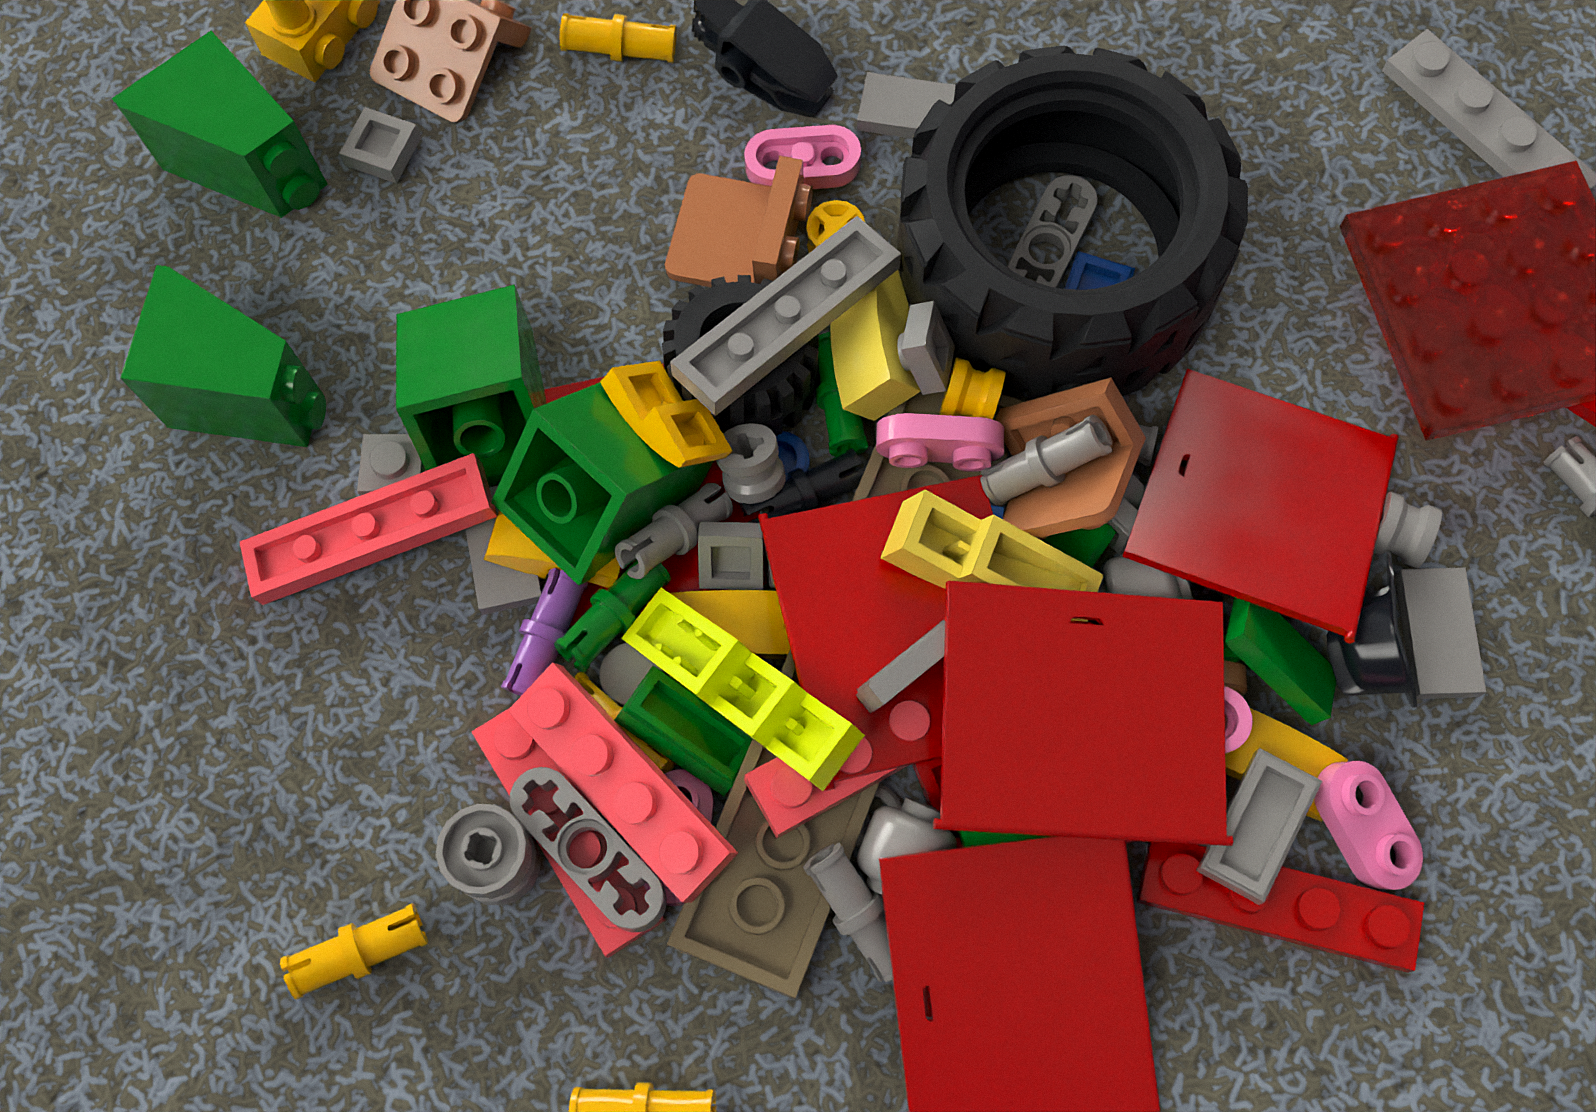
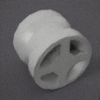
[716,423,786,504]
[1374,492,1442,569]

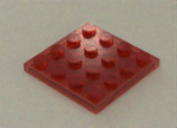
[1339,160,1596,441]

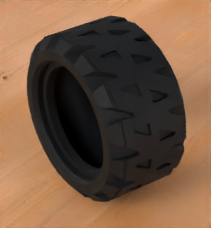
[897,45,1248,401]

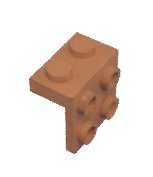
[370,0,532,122]
[665,155,813,287]
[995,378,1146,540]

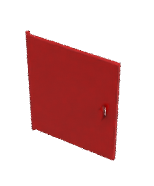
[1122,369,1399,643]
[758,475,994,791]
[933,580,1233,846]
[878,836,1161,1112]

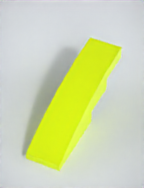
[621,588,865,791]

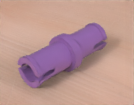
[501,568,588,696]

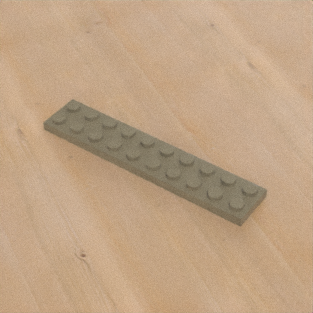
[667,376,1023,999]

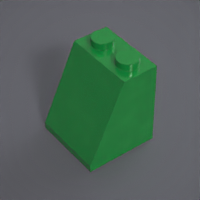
[111,31,328,218]
[120,265,326,447]
[396,284,547,486]
[491,383,714,586]

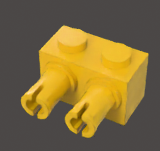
[245,0,380,83]

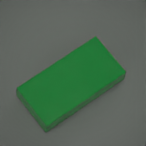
[1225,597,1336,725]
[614,666,753,796]

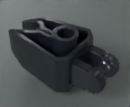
[692,0,838,117]

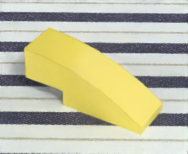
[830,270,921,421]
[881,490,1104,622]

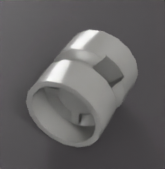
[436,804,542,906]

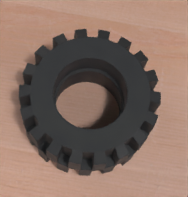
[662,275,819,436]

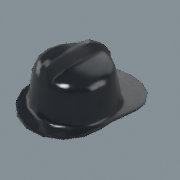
[1326,551,1417,708]

